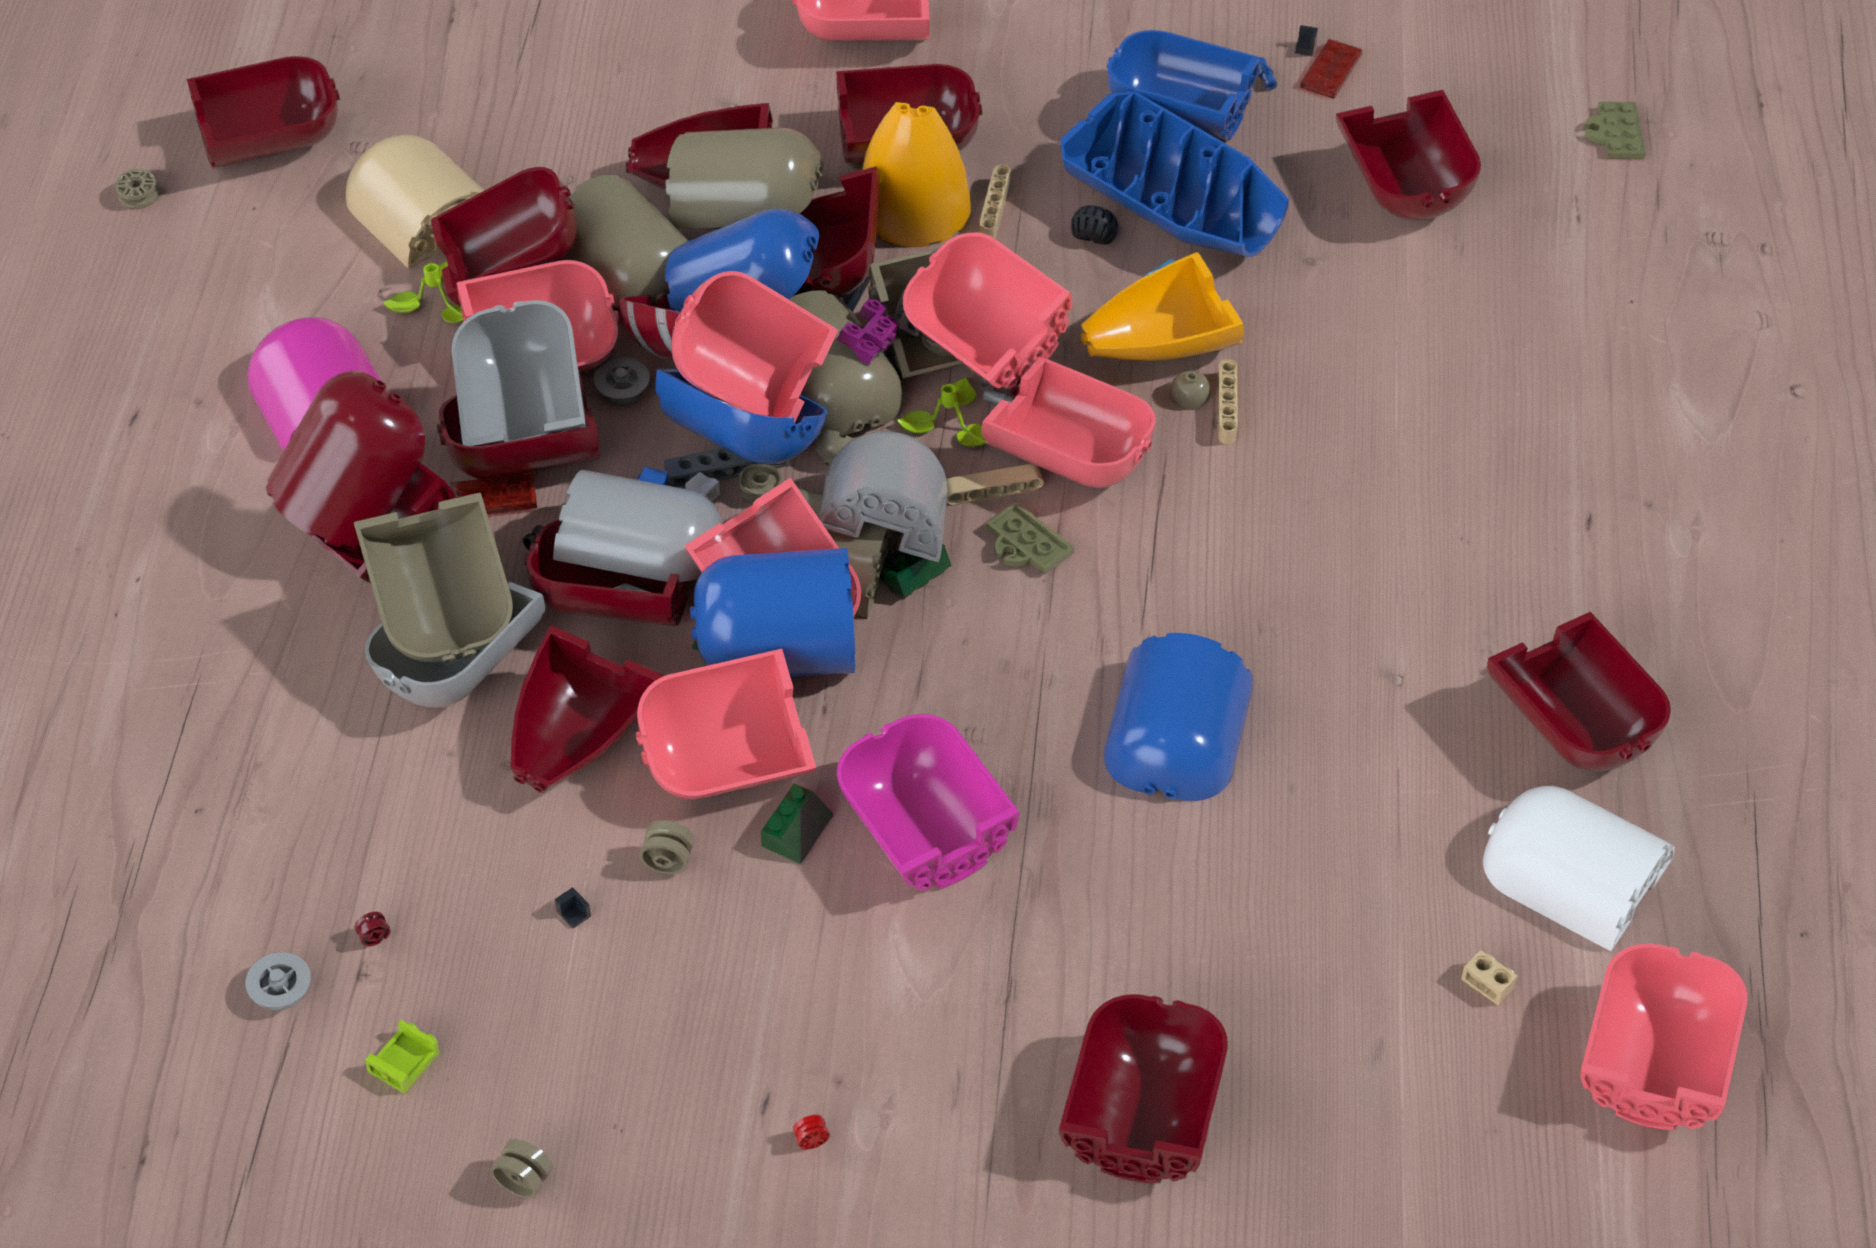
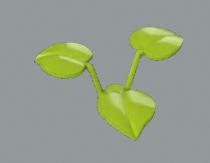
[383,261,463,323]
[897,377,986,447]

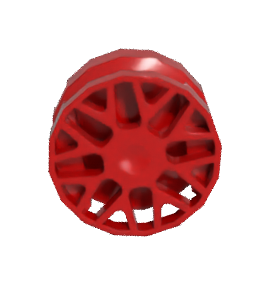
[793,1115,830,1150]

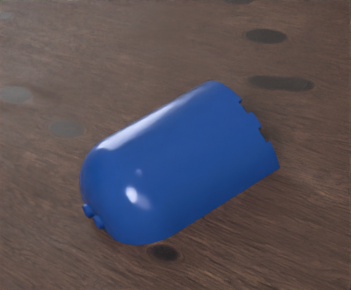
[1107,30,1260,140]
[665,209,819,312]
[656,369,828,465]
[690,548,855,677]
[1104,633,1253,801]

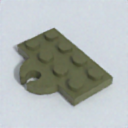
[1584,102,1646,159]
[986,502,1074,574]

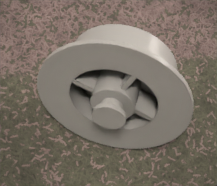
[594,357,650,405]
[245,952,311,1011]

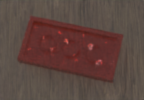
[1300,39,1363,99]
[451,472,537,514]

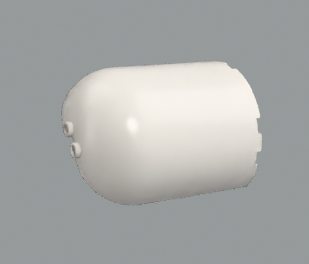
[1483,786,1675,951]

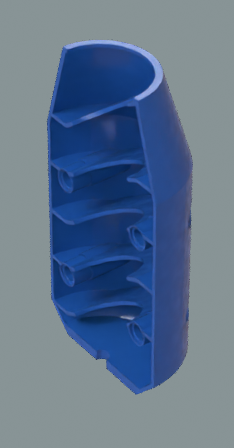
[1060,91,1289,257]

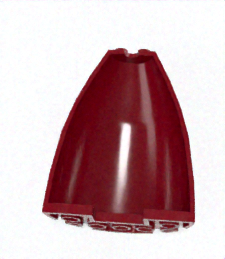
[626,103,773,190]
[510,625,664,793]

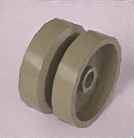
[639,820,694,875]
[490,1139,553,1199]

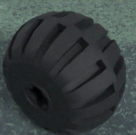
[1071,205,1118,245]

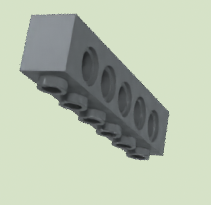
[664,448,789,489]

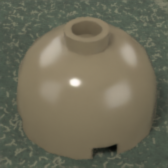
[1170,370,1210,410]
[816,430,853,466]

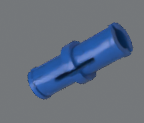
[1258,57,1277,90]

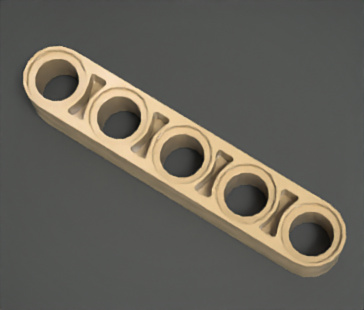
[979,164,1010,239]
[1218,359,1238,445]
[946,464,1044,505]

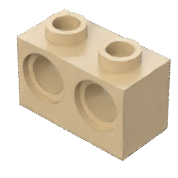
[1461,950,1518,1005]

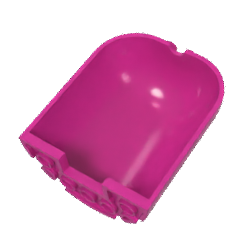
[248,317,389,451]
[837,714,1019,891]

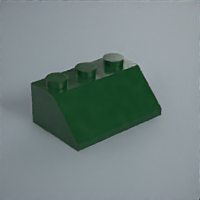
[880,544,952,597]
[761,783,833,864]

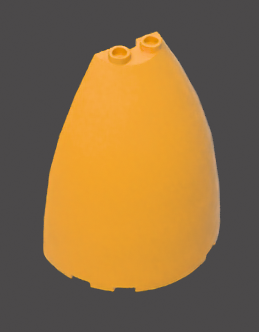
[862,102,971,247]
[1080,252,1244,361]

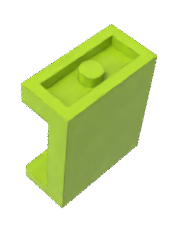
[365,1020,440,1094]

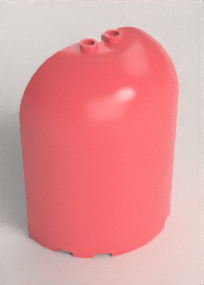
[793,0,929,41]
[903,232,1072,389]
[457,260,620,373]
[671,271,838,423]
[982,356,1156,488]
[684,478,861,617]
[636,649,816,800]
[1581,944,1748,1130]

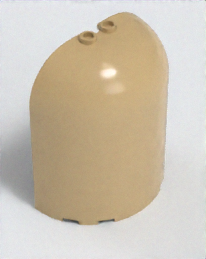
[346,135,484,269]

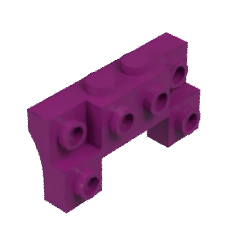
[837,298,901,365]

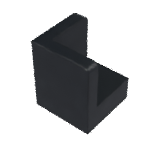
[1295,25,1318,56]
[555,887,591,928]

